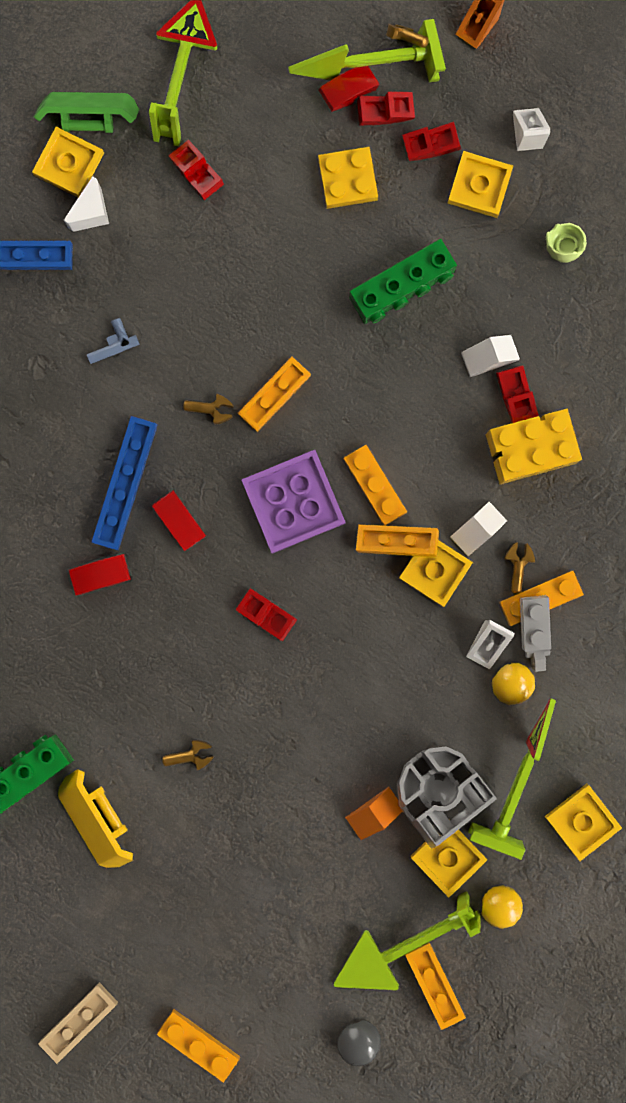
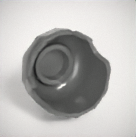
[338,1020,381,1066]

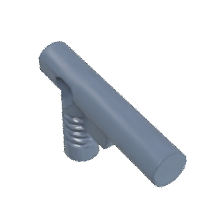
[87,318,140,364]

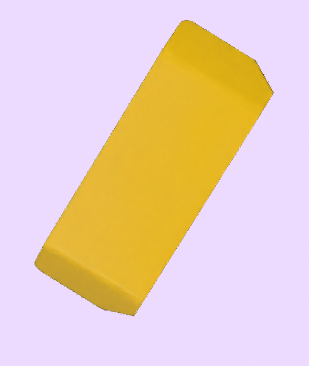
[58,769,133,868]

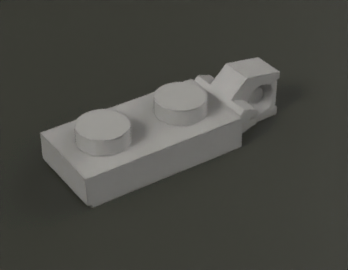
[520,595,551,672]

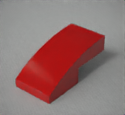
[319,66,380,112]
[357,92,415,126]
[402,122,462,161]
[169,140,224,200]
[496,365,539,423]
[152,490,206,551]
[69,554,131,595]
[236,588,297,641]

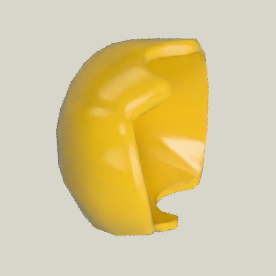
[492,663,535,705]
[481,885,523,929]

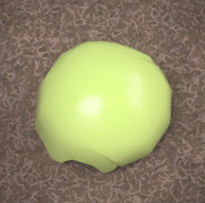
[546,223,587,263]

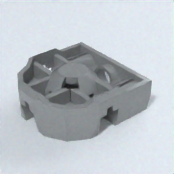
[397,746,497,849]

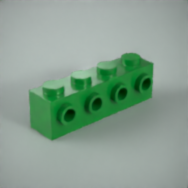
[349,239,457,324]
[0,735,75,814]

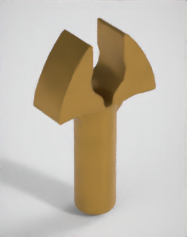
[386,24,429,48]
[183,394,234,424]
[504,542,535,594]
[162,740,214,770]

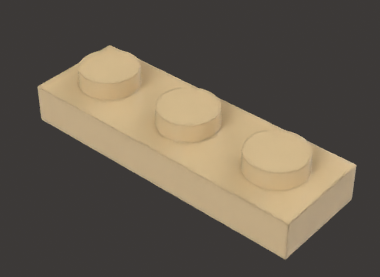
[38,982,118,1064]

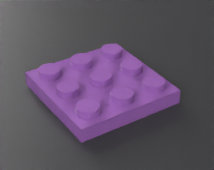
[242,450,346,554]

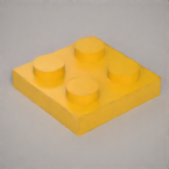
[32,127,104,198]
[318,147,378,209]
[448,151,513,218]
[399,540,473,607]
[544,783,622,861]
[410,819,487,898]

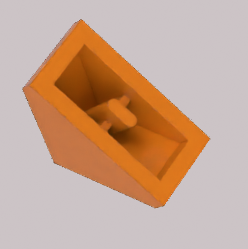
[455,0,504,49]
[345,787,403,840]

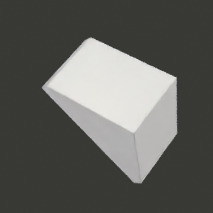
[513,108,550,151]
[64,176,109,232]
[461,335,520,377]
[450,502,507,556]
[466,620,515,669]

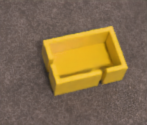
[485,408,582,484]

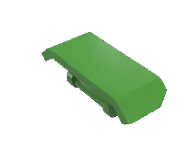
[34,92,139,133]

